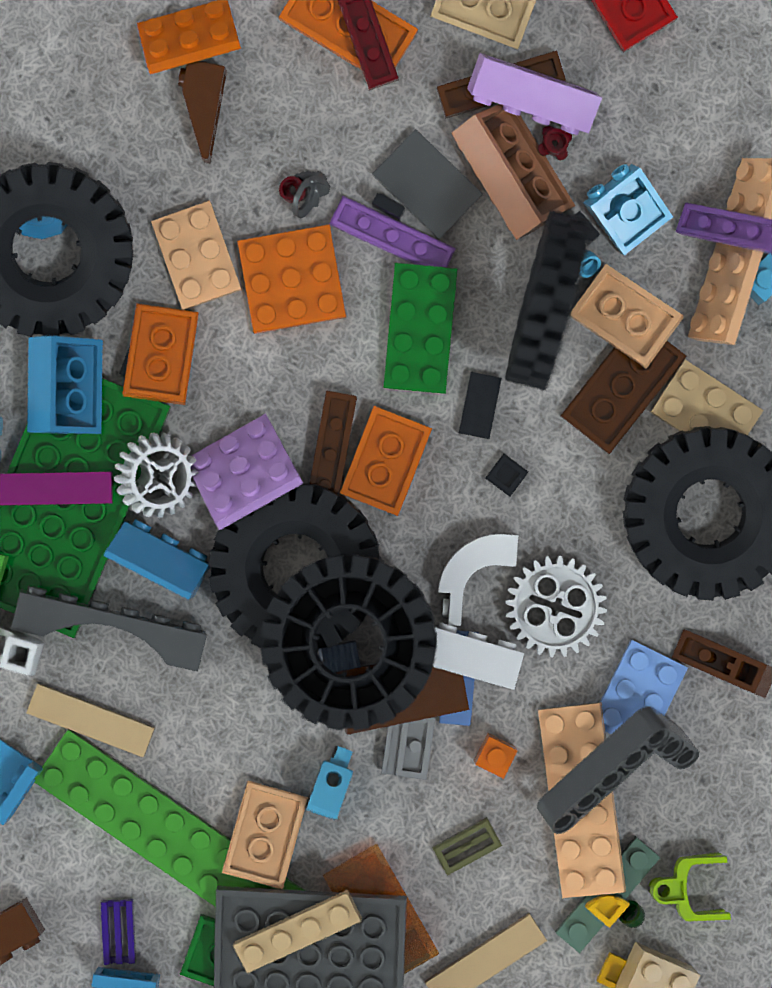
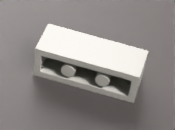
[433,622,524,690]

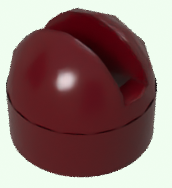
[279,176,306,203]

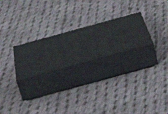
[459,372,502,439]

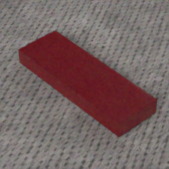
[338,0,399,91]

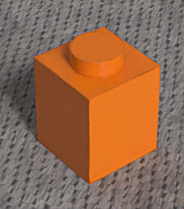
[474,733,518,779]

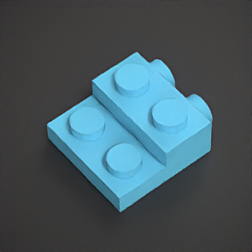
[583,164,673,256]

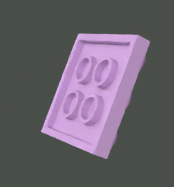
[190,414,303,530]

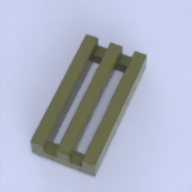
[432,817,502,876]

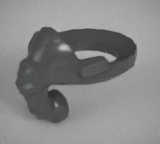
[292,171,330,218]

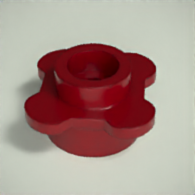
[538,126,572,161]

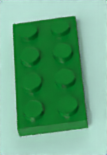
[383,263,458,394]

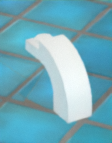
[437,534,518,626]
[0,626,44,676]

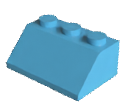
[27,336,103,434]
[103,519,210,600]

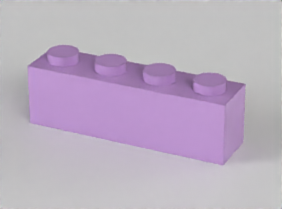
[467,53,602,135]

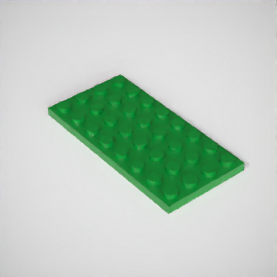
[0,378,171,638]

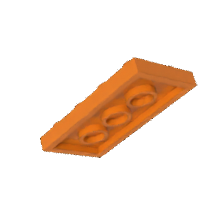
[279,0,418,70]

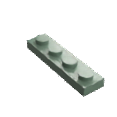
[555,836,660,953]

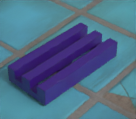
[101,899,136,965]

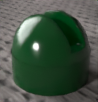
[618,900,645,928]

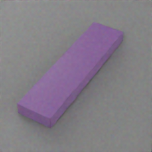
[330,196,456,268]
[675,202,772,254]

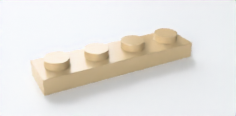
[233,890,362,973]

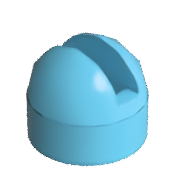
[581,250,601,278]

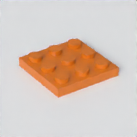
[237,224,346,334]

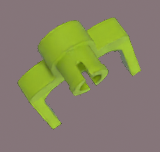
[648,852,731,922]

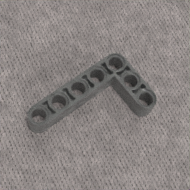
[537,707,699,834]

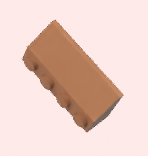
[451,104,575,240]

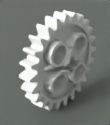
[505,556,607,658]

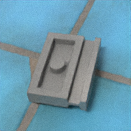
[381,717,435,780]

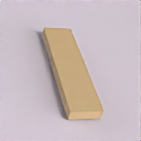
[26,683,155,757]
[425,913,547,988]

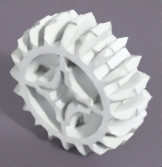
[114,432,199,518]

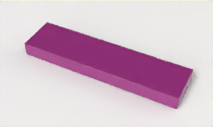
[0,472,113,505]

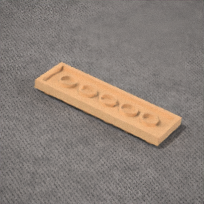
[688,158,772,345]
[538,702,626,898]

